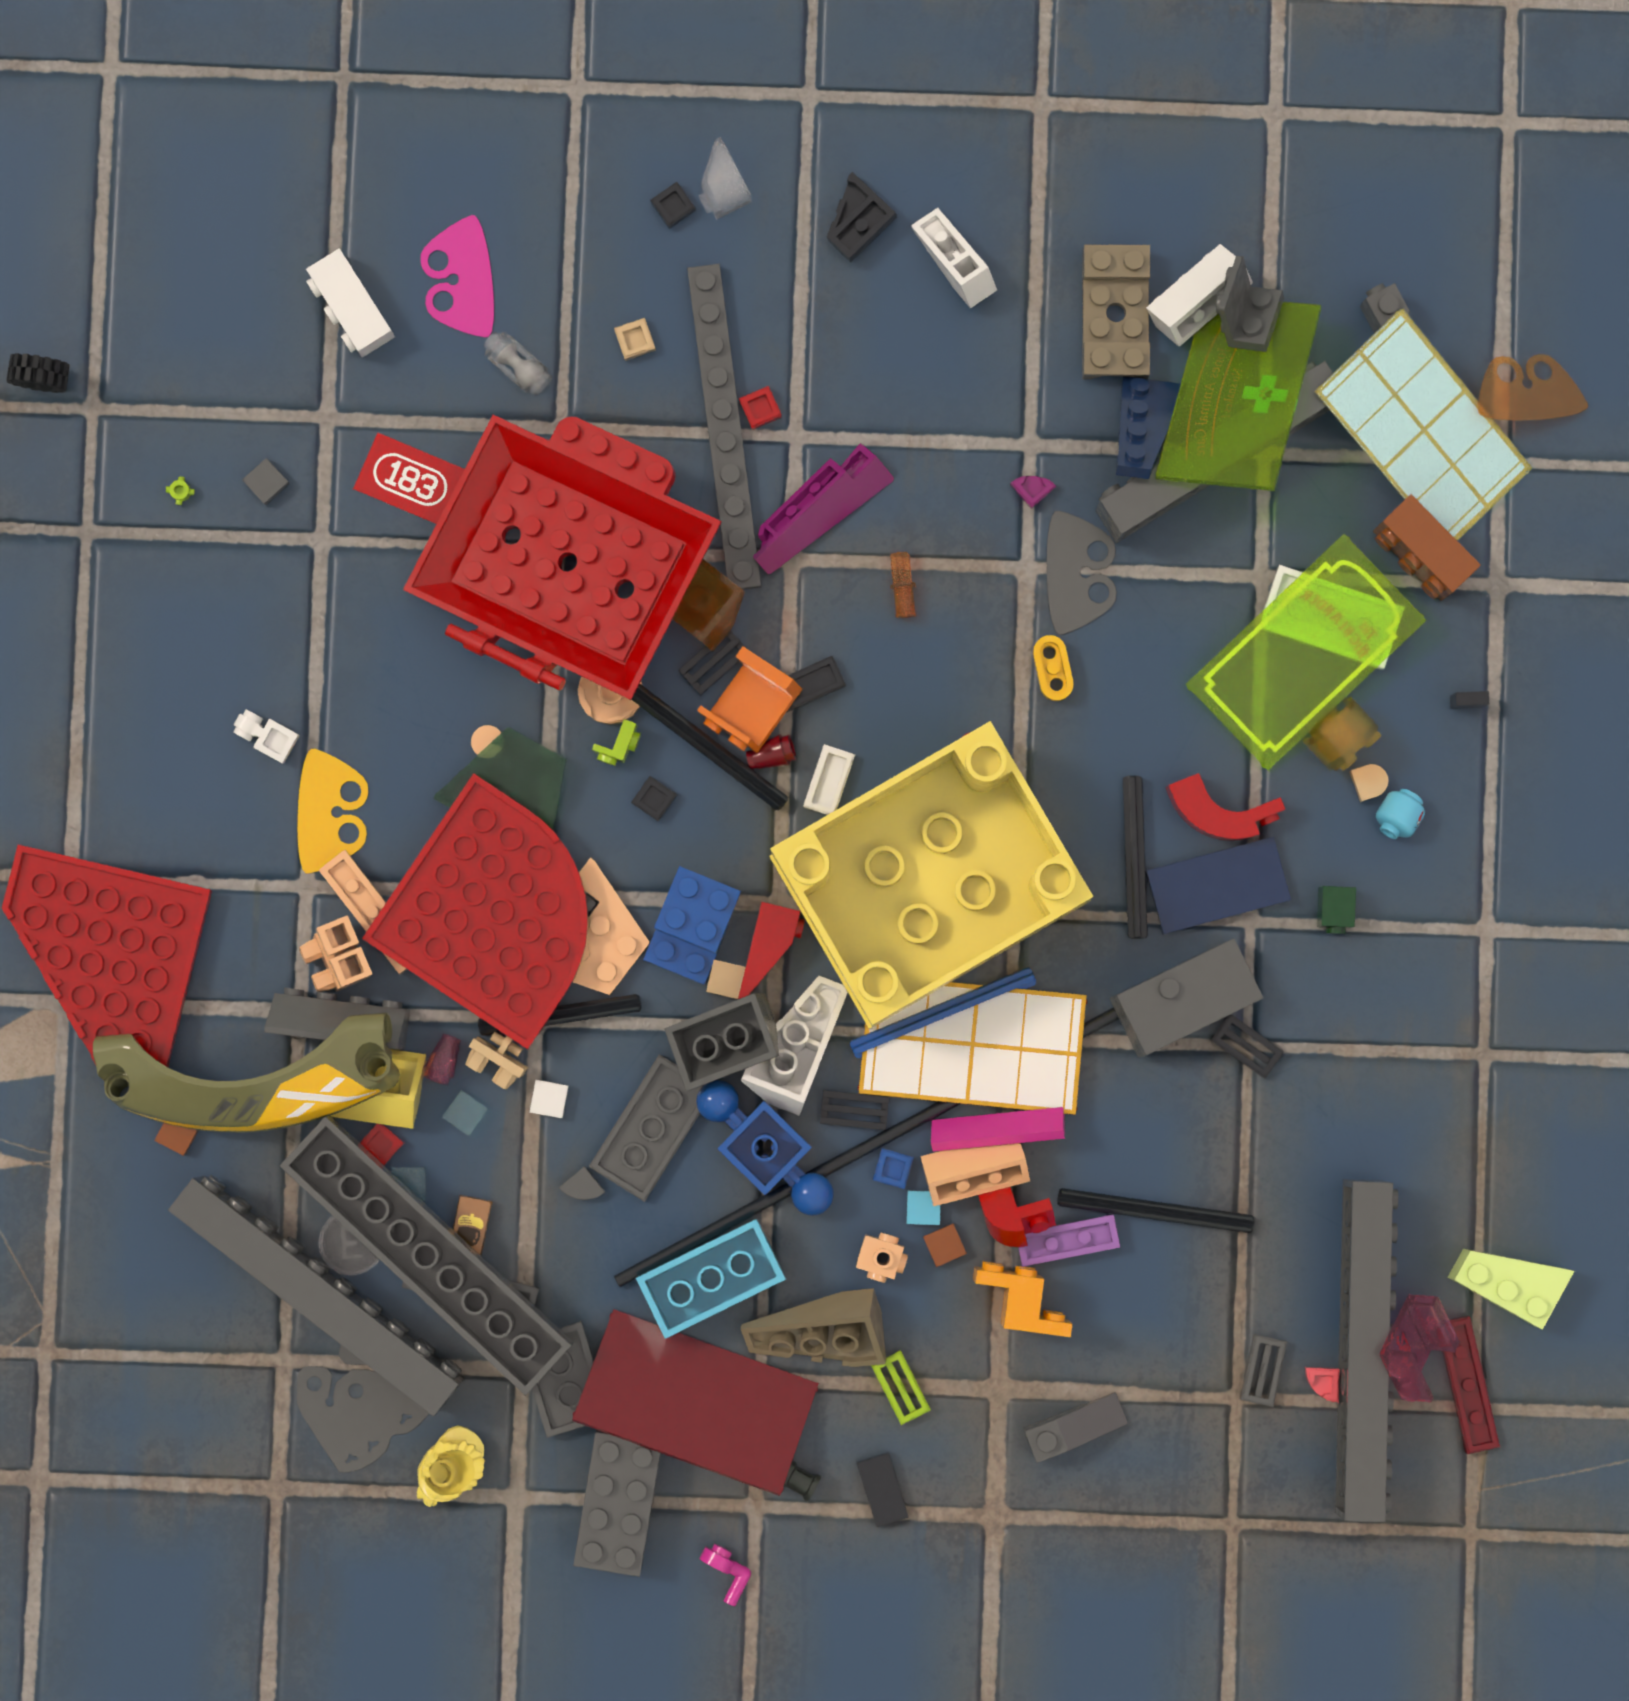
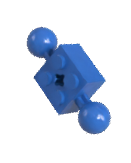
[696,1080,834,1216]

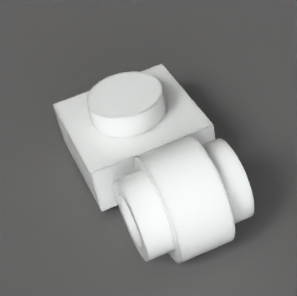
[233,709,300,764]

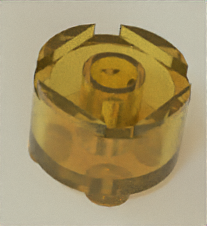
[1302,697,1381,771]

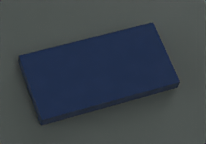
[1146,837,1291,934]

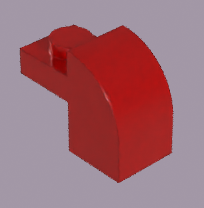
[978,1187,1056,1247]

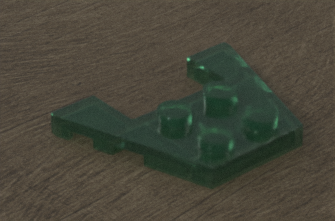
[433,727,567,831]

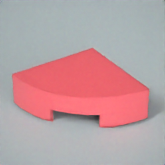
[1305,1367,1340,1403]

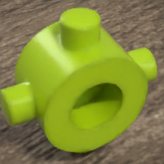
[166,476,195,505]

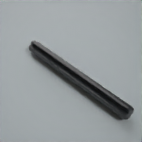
[632,684,788,811]
[1057,1188,1254,1233]

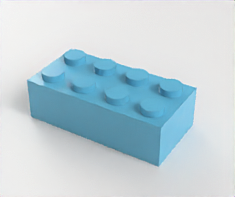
[636,1219,786,1339]

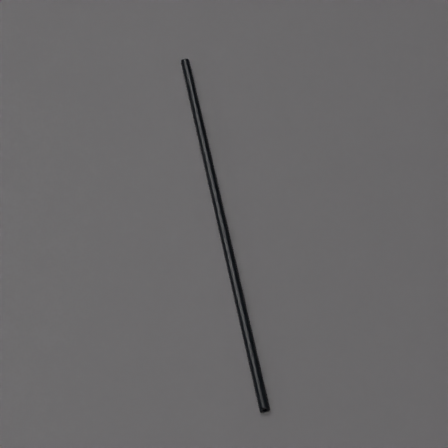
[614,1007,1119,1287]

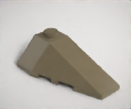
[741,1288,886,1367]

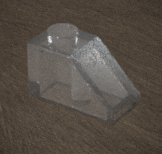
[699,137,751,220]

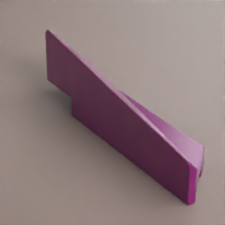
[753,443,894,574]

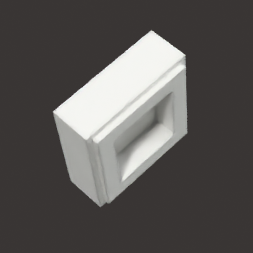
[530,1080,569,1118]

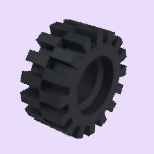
[6,353,70,393]

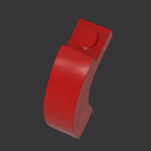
[1165,773,1285,841]

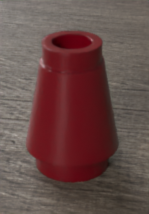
[746,734,797,770]

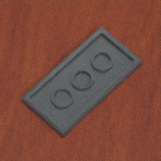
[589,1054,702,1202]

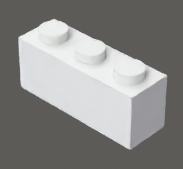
[1146,244,1253,347]
[306,248,395,358]

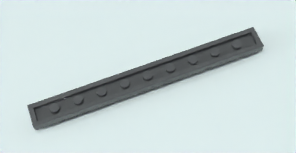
[687,264,761,591]

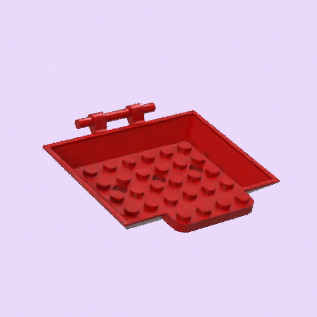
[403,415,722,700]

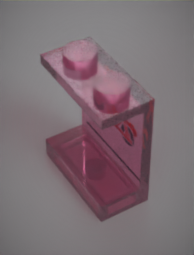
[1379,1294,1460,1402]

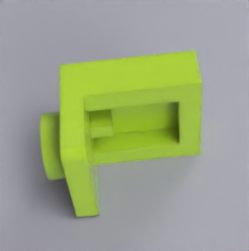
[592,719,641,766]

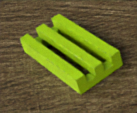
[871,1350,931,1425]

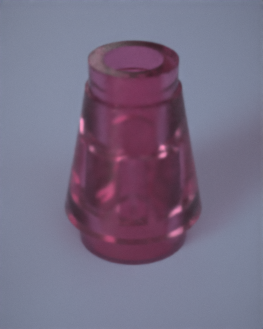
[423,1034,461,1086]

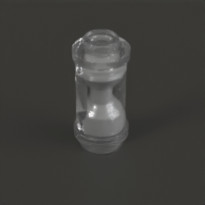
[483,331,552,396]

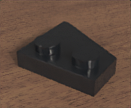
[827,172,897,262]

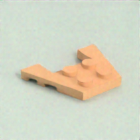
[573,858,650,995]

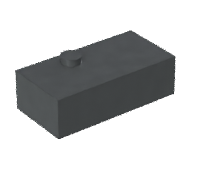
[1109,938,1263,1058]

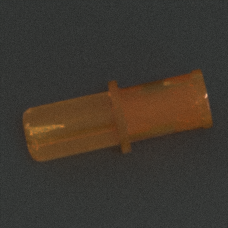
[890,552,916,618]

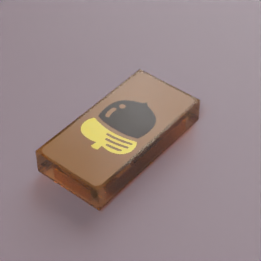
[453,1195,493,1256]

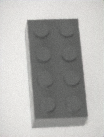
[573,1430,661,1577]

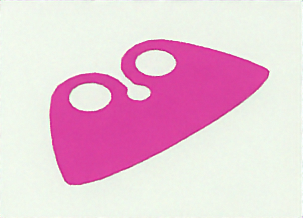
[421,215,494,337]

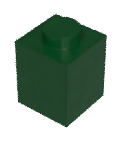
[1317,886,1356,934]

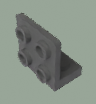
[1216,256,1284,352]

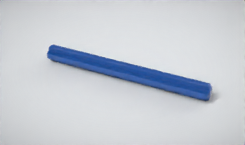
[850,967,1036,1058]

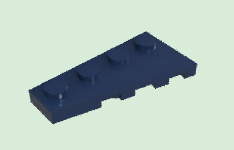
[1116,376,1188,479]

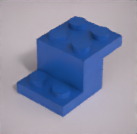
[643,866,741,985]

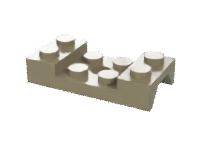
[1082,245,1150,379]

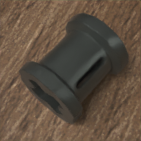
[783,1460,821,1502]

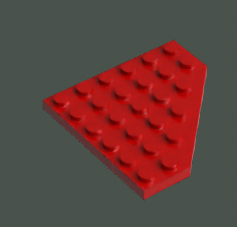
[1,844,212,1067]

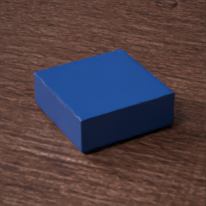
[873,1148,914,1189]

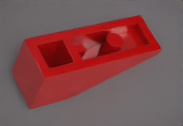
[738,902,805,999]

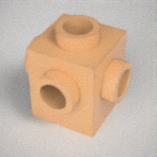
[856,1232,908,1283]

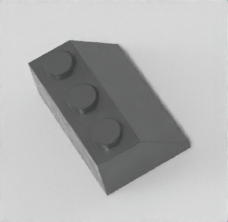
[664,993,779,1091]

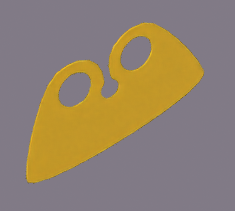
[297,749,368,874]

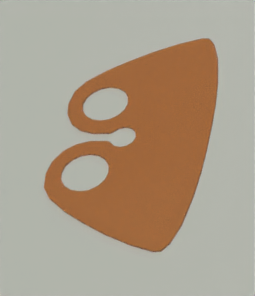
[1478,354,1588,421]

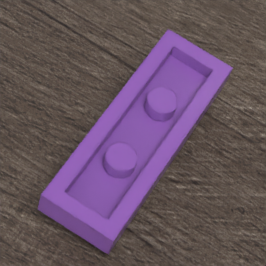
[1018,1214,1120,1267]

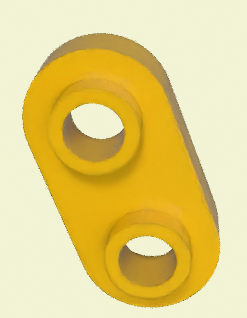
[1033,635,1074,701]

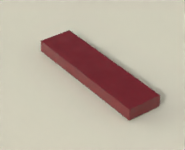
[1436,1316,1500,1454]

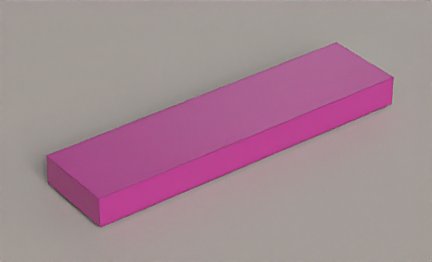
[931,1107,1065,1151]

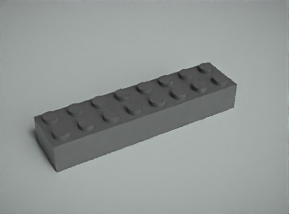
[1095,361,1333,543]

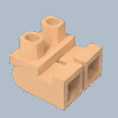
[299,915,372,992]

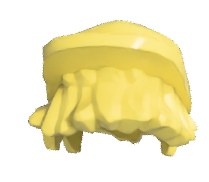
[417,1425,485,1507]

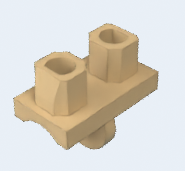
[465,1032,528,1090]

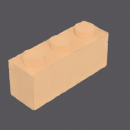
[921,1143,1030,1206]

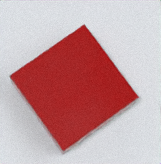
[739,386,782,430]
[360,1124,405,1166]

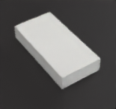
[803,744,855,815]

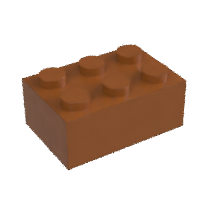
[1373,494,1481,601]

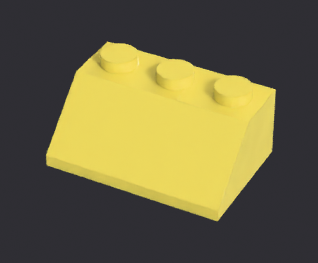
[330,1049,426,1129]

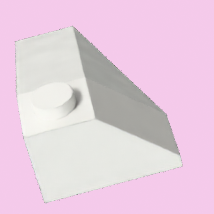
[741,976,848,1116]

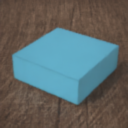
[906,1190,941,1225]

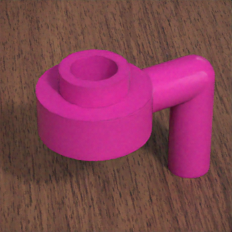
[699,1544,751,1607]

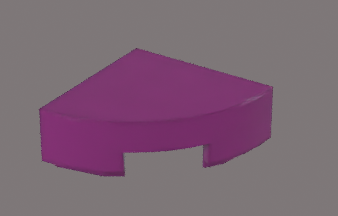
[1010,476,1056,509]

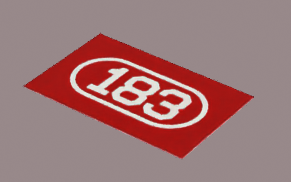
[353,432,465,524]

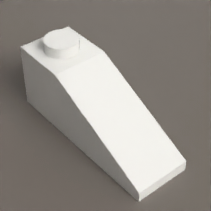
[911,208,997,308]

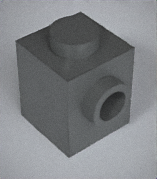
[1360,283,1410,333]

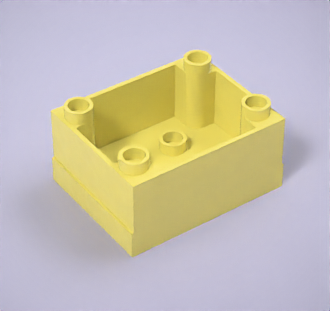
[769,721,1093,1029]

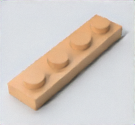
[319,850,407,975]

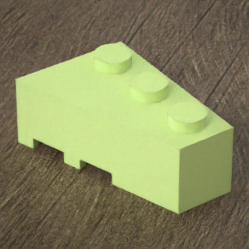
[1447,1249,1574,1330]

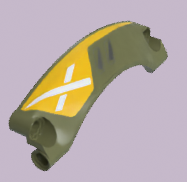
[93,1012,400,1133]

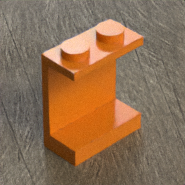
[697,646,802,753]

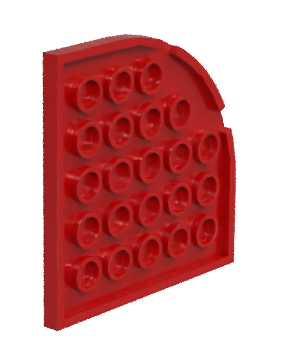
[362,773,588,1050]

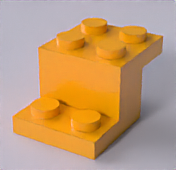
[973,1261,1072,1337]

